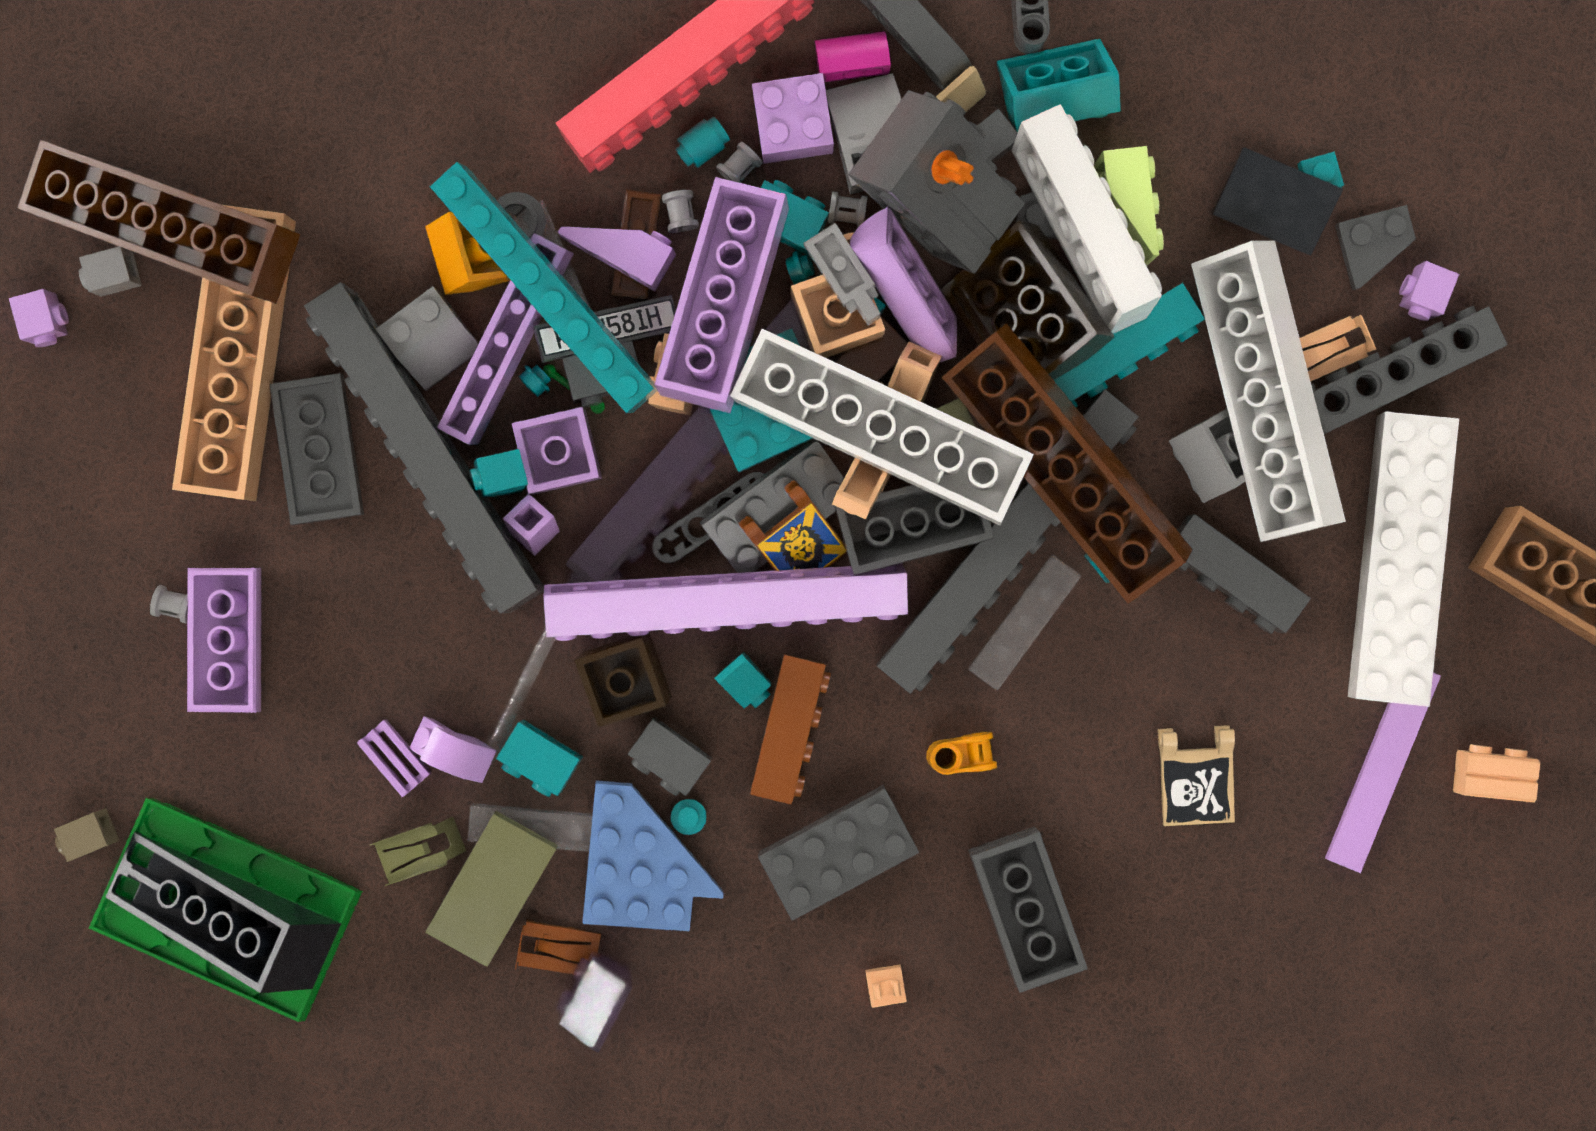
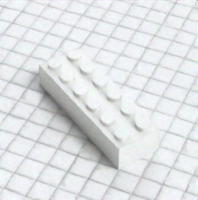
[1011,104,1162,334]

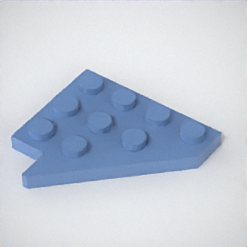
[583,780,724,931]

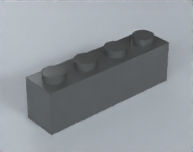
[1177,514,1311,634]

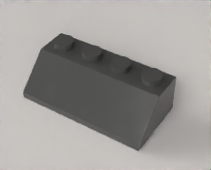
[836,485,994,575]

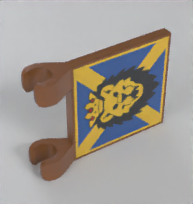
[739,480,847,571]

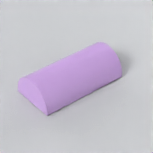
[850,207,957,363]
[187,568,261,713]

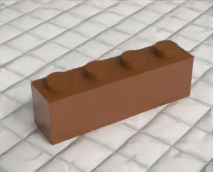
[750,653,831,805]

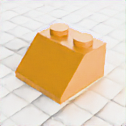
[425,212,510,295]

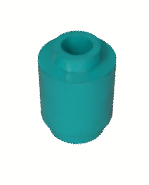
[675,116,730,168]

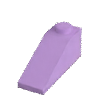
[558,227,676,291]

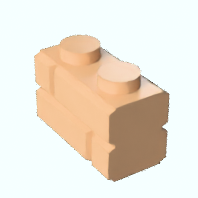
[1453,744,1540,803]

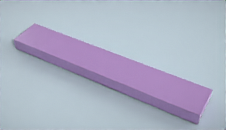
[1325,673,1441,873]

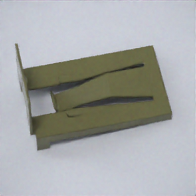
[370,817,466,886]

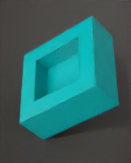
[1297,151,1344,188]

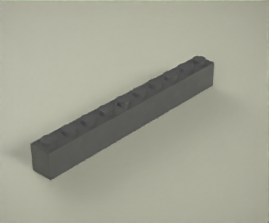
[876,389,1139,694]

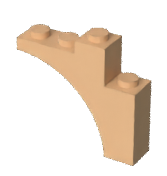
[832,341,942,519]

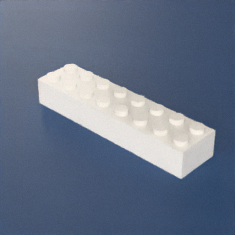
[1191,241,1346,542]
[730,329,1034,525]
[1348,412,1459,707]

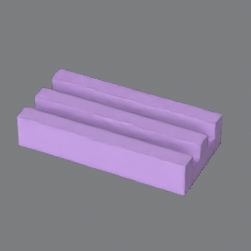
[357,719,431,797]

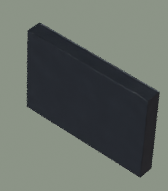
[1212,147,1343,256]

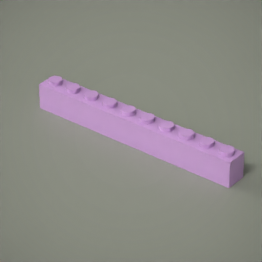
[543,563,908,641]

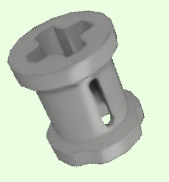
[716,141,763,183]
[662,190,699,233]
[828,191,868,227]
[150,585,188,623]

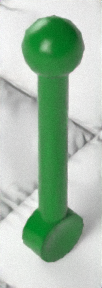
[543,364,605,414]

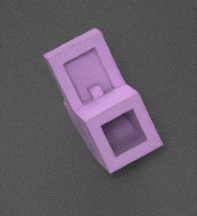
[409,716,496,783]

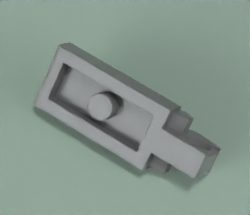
[804,223,881,326]

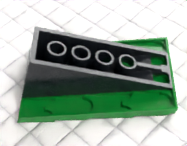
[89,798,363,1022]

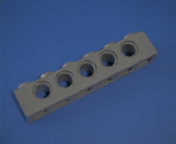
[1311,305,1508,434]

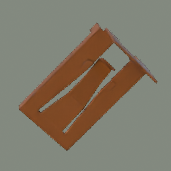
[515,919,601,978]

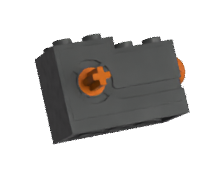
[848,90,1025,274]

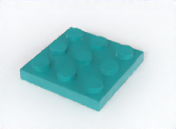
[709,328,813,472]

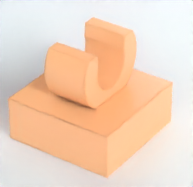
[865,964,907,1008]

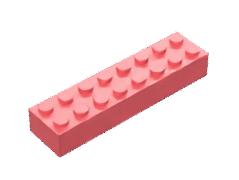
[556,0,814,173]

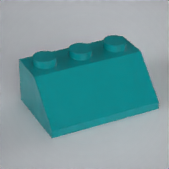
[997,39,1121,132]

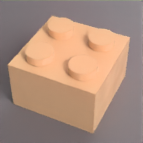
[791,275,885,358]

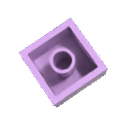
[752,73,834,164]
[512,407,602,495]

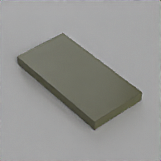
[425,811,558,967]

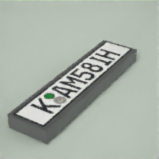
[533,295,676,363]

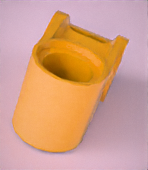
[926,732,997,775]

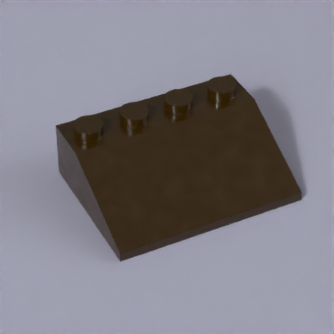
[941,220,1115,380]

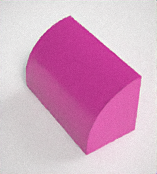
[814,31,891,82]

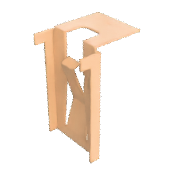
[1300,315,1376,382]

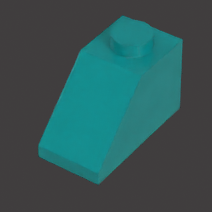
[469,449,528,498]
[714,652,772,709]

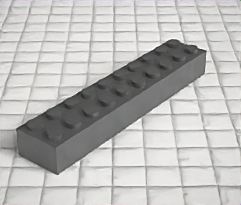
[304,282,544,614]

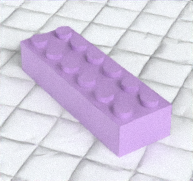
[654,177,789,413]

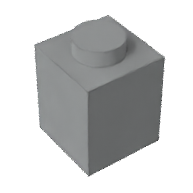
[79,246,142,297]

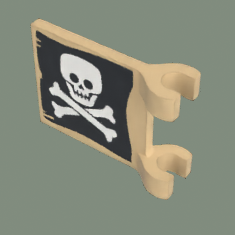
[1158,725,1235,826]

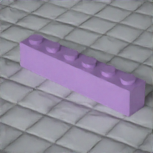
[437,233,574,445]

